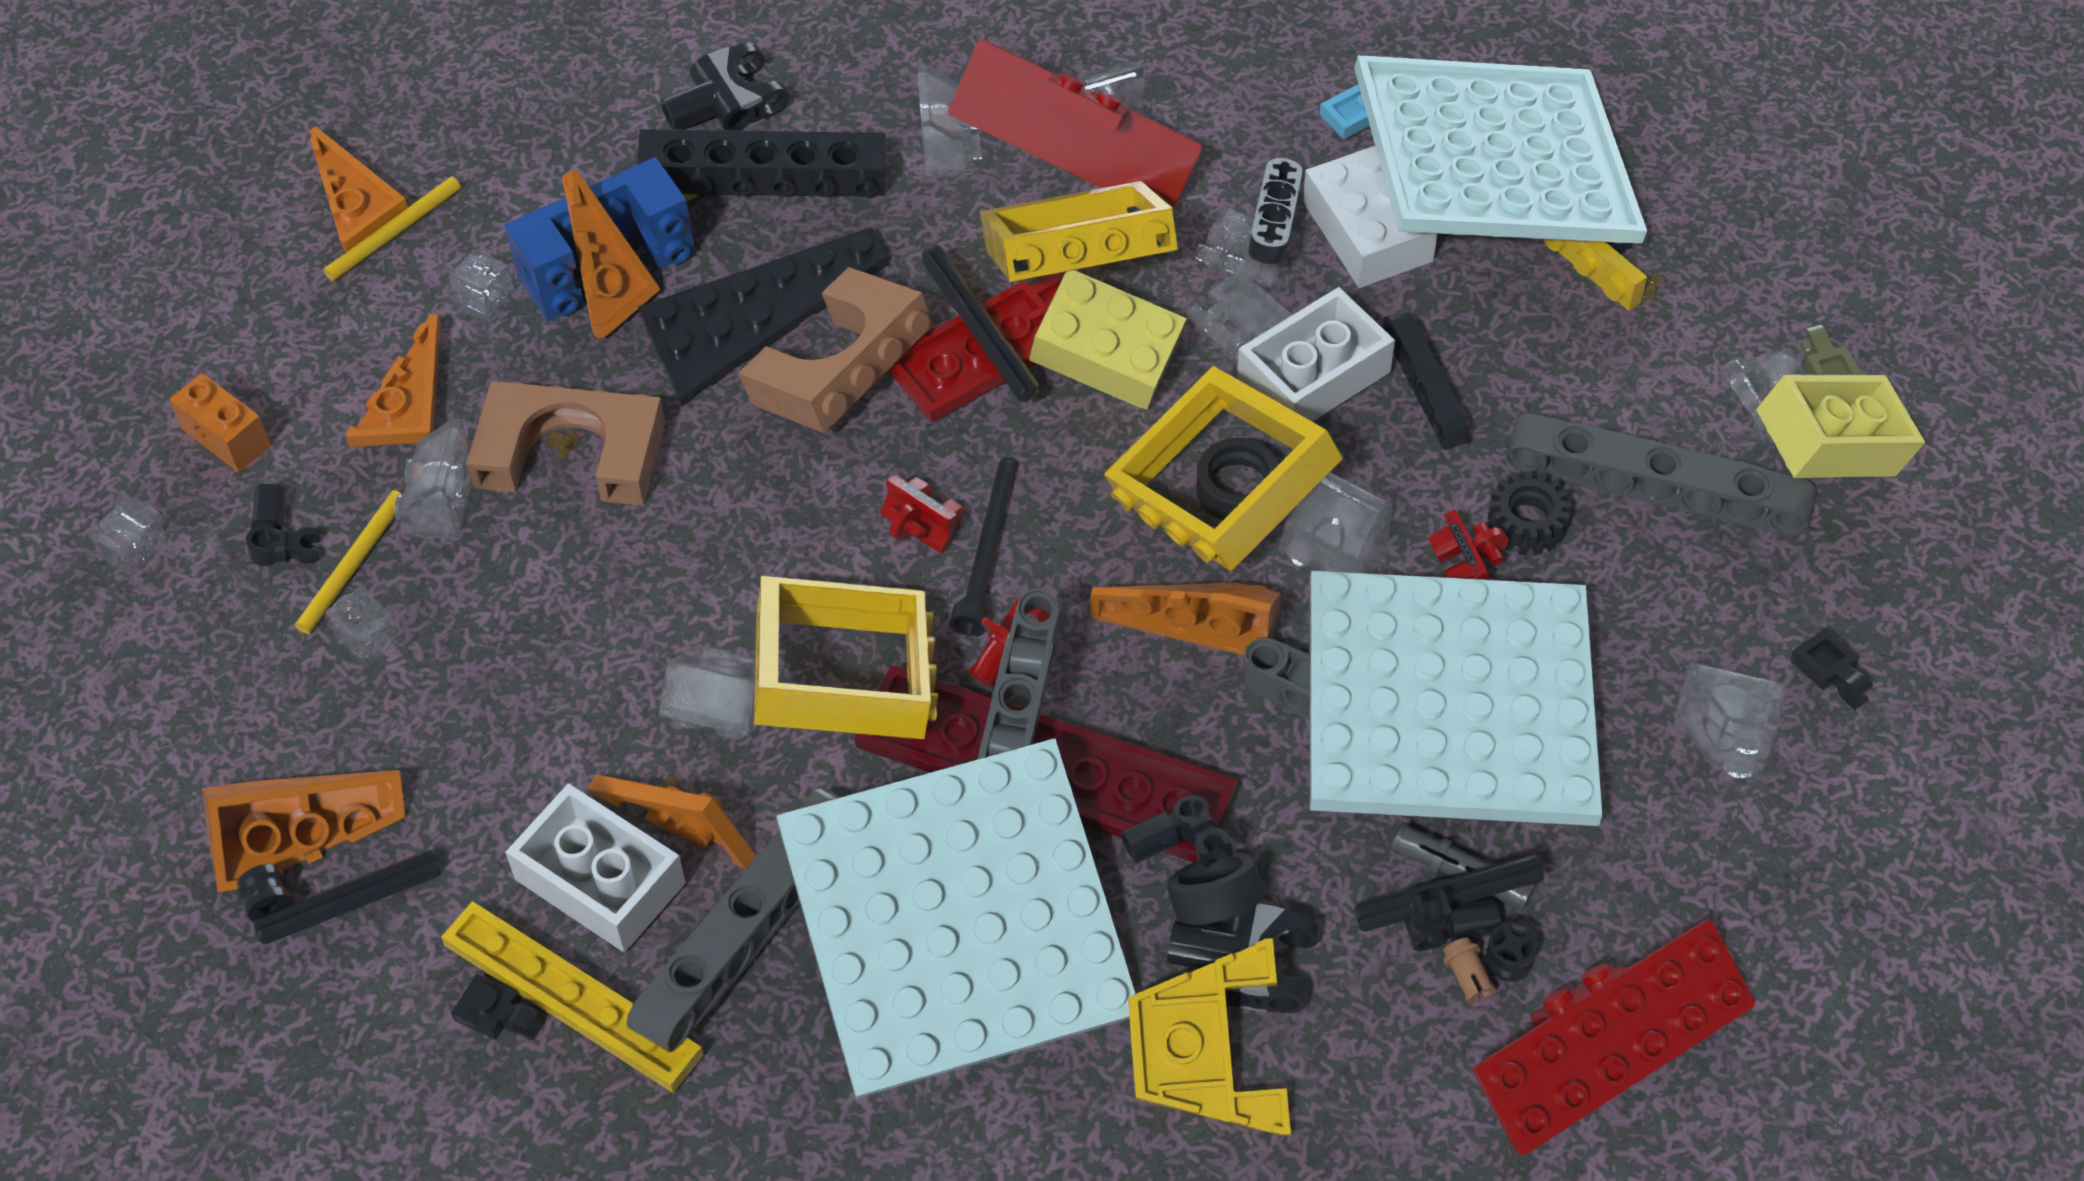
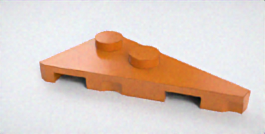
[309,126,408,252]
[562,169,660,339]
[346,314,441,447]
[587,775,756,870]

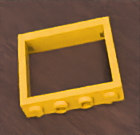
[980,181,1178,282]
[1104,366,1343,572]
[754,576,938,739]

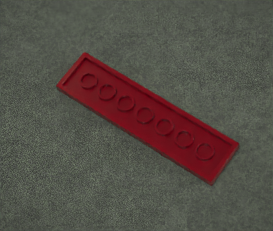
[854,665,1238,863]

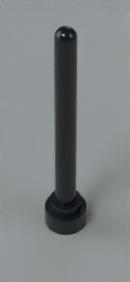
[949,457,1016,637]

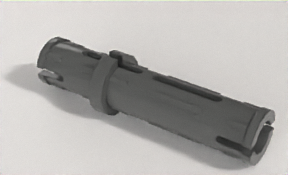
[1391,823,1535,912]

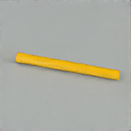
[323,176,461,282]
[295,490,407,635]

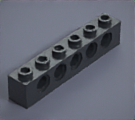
[637,129,886,197]

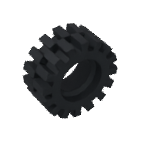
[1487,471,1571,556]

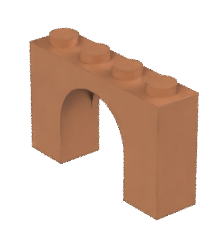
[738,267,934,433]
[466,381,665,506]

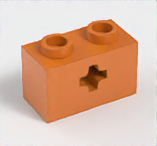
[169,373,271,473]

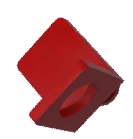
[968,597,1050,688]

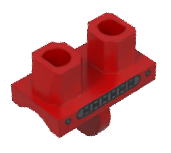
[880,475,964,554]
[1427,509,1508,580]

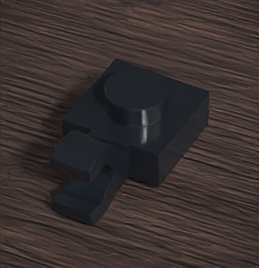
[1790,628,1873,711]
[451,973,543,1041]

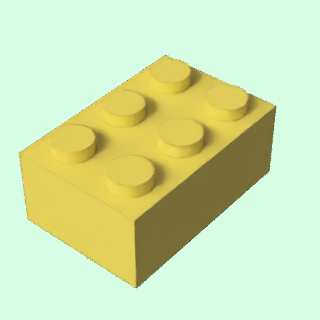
[1029,270,1187,410]
[1756,375,1925,478]

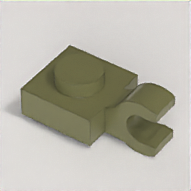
[1800,325,1863,375]

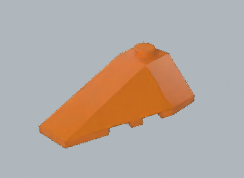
[1090,583,1281,655]
[202,770,405,892]

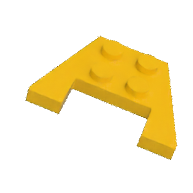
[1128,938,1291,1136]

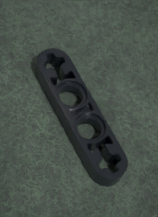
[1248,158,1303,264]
[1383,311,1469,450]

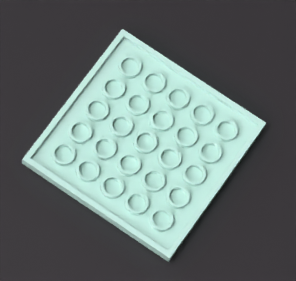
[1354,55,1647,244]
[1310,571,1602,826]
[776,738,1135,1099]

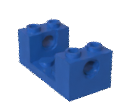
[504,157,695,321]

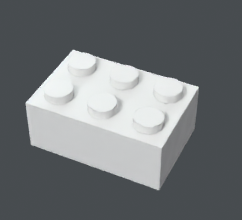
[1303,146,1437,288]
[1237,287,1395,422]
[506,783,686,953]

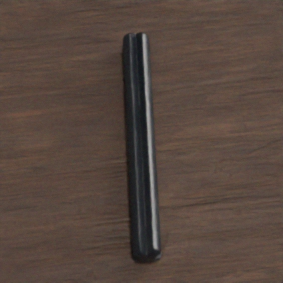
[922,245,1039,402]

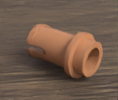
[1443,938,1496,1004]

